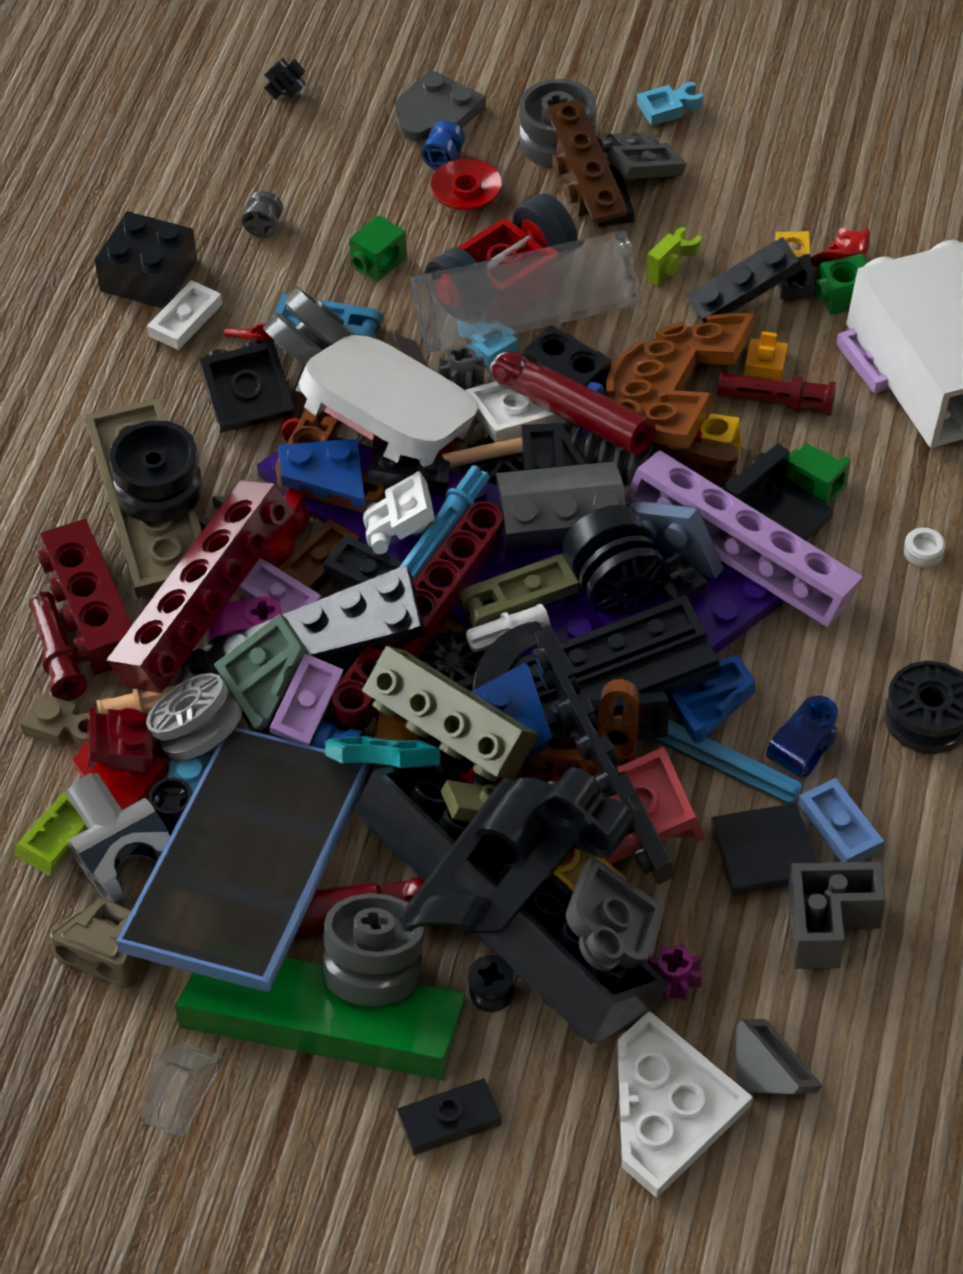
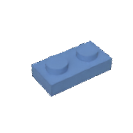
[798,778,884,862]

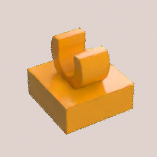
[744,331,788,381]

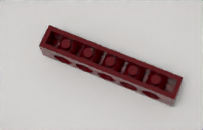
[106,480,293,693]

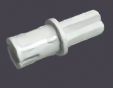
[466,604,550,652]

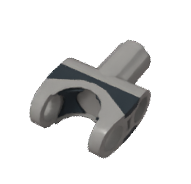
[66,773,181,905]

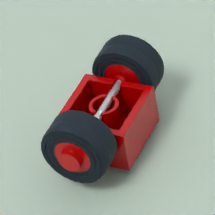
[425,193,578,323]

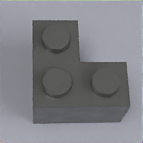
[788,862,886,969]

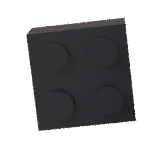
[94,211,198,309]

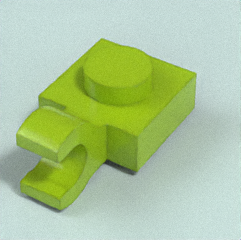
[646,227,702,287]

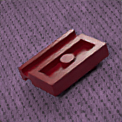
[87,707,153,773]

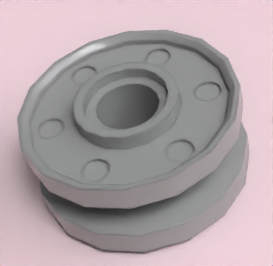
[146,673,243,761]

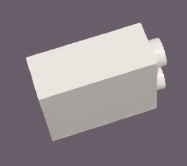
[846,240,963,448]

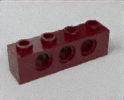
[37,518,132,676]

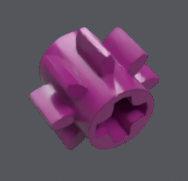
[647,944,702,1001]

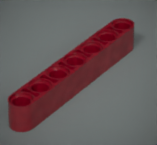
[333,502,503,731]

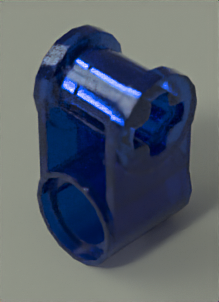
[766,696,838,779]

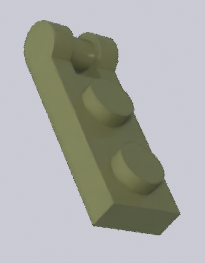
[457,553,579,628]

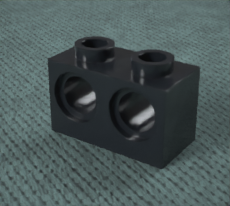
[523,325,611,391]

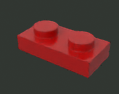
[261,488,310,568]

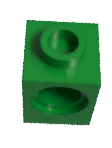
[349,215,407,281]
[814,254,867,315]

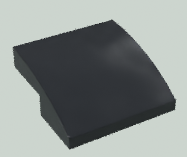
[711,803,816,895]

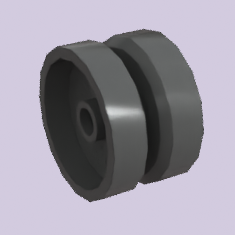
[519,79,596,168]
[263,286,356,366]
[322,893,424,1007]

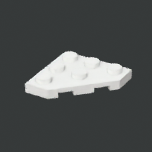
[617,1011,753,1198]

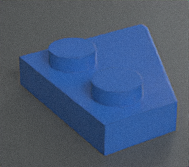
[278,439,365,508]
[668,654,756,743]
[471,663,552,760]

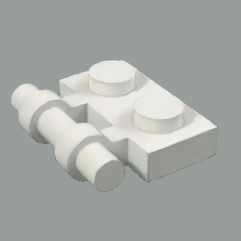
[363,471,435,554]

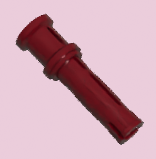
[717,372,836,416]
[29,591,87,701]

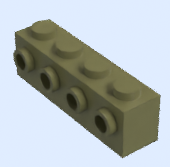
[362,646,539,782]

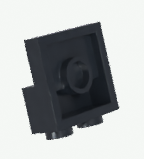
[199,340,294,433]

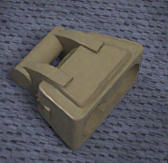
[50,897,137,987]

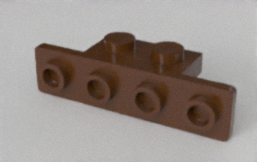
[547,99,627,223]

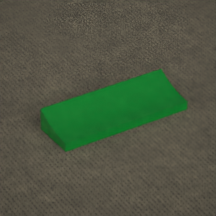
[175,941,465,1081]

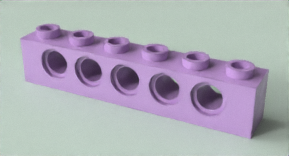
[625,450,863,628]

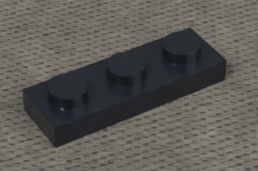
[686,237,803,323]

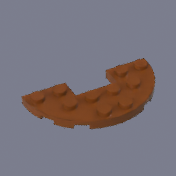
[606,313,756,450]

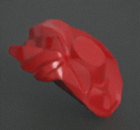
[811,228,870,267]

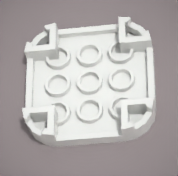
[296,335,478,467]

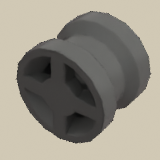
[241,191,283,237]

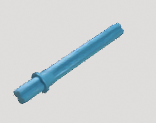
[400,465,490,581]

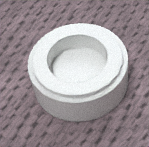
[903,528,945,568]

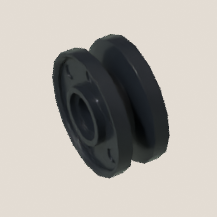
[884,660,963,754]

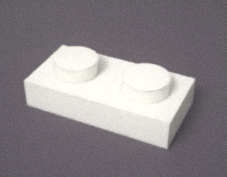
[147,280,222,350]

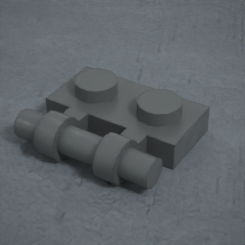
[597,132,687,180]

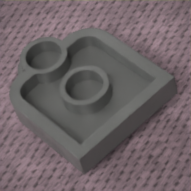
[395,70,486,141]
[566,856,664,971]

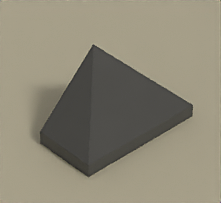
[736,1019,823,1094]

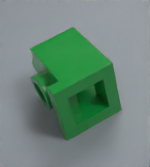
[787,442,851,506]

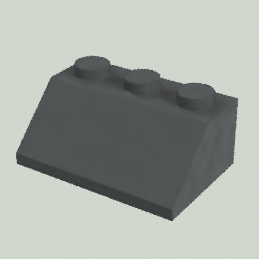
[496,462,626,551]

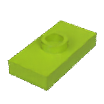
[14,792,88,876]

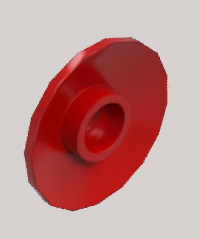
[430,158,502,211]

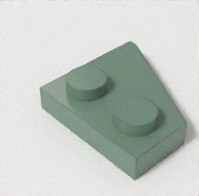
[214,614,307,731]

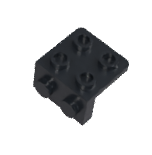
[724,443,832,541]

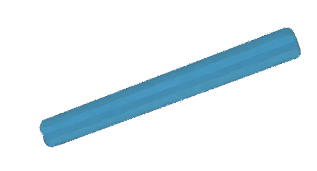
[653,719,802,804]

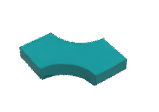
[325,736,440,768]

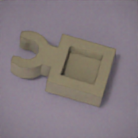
[20,692,88,748]

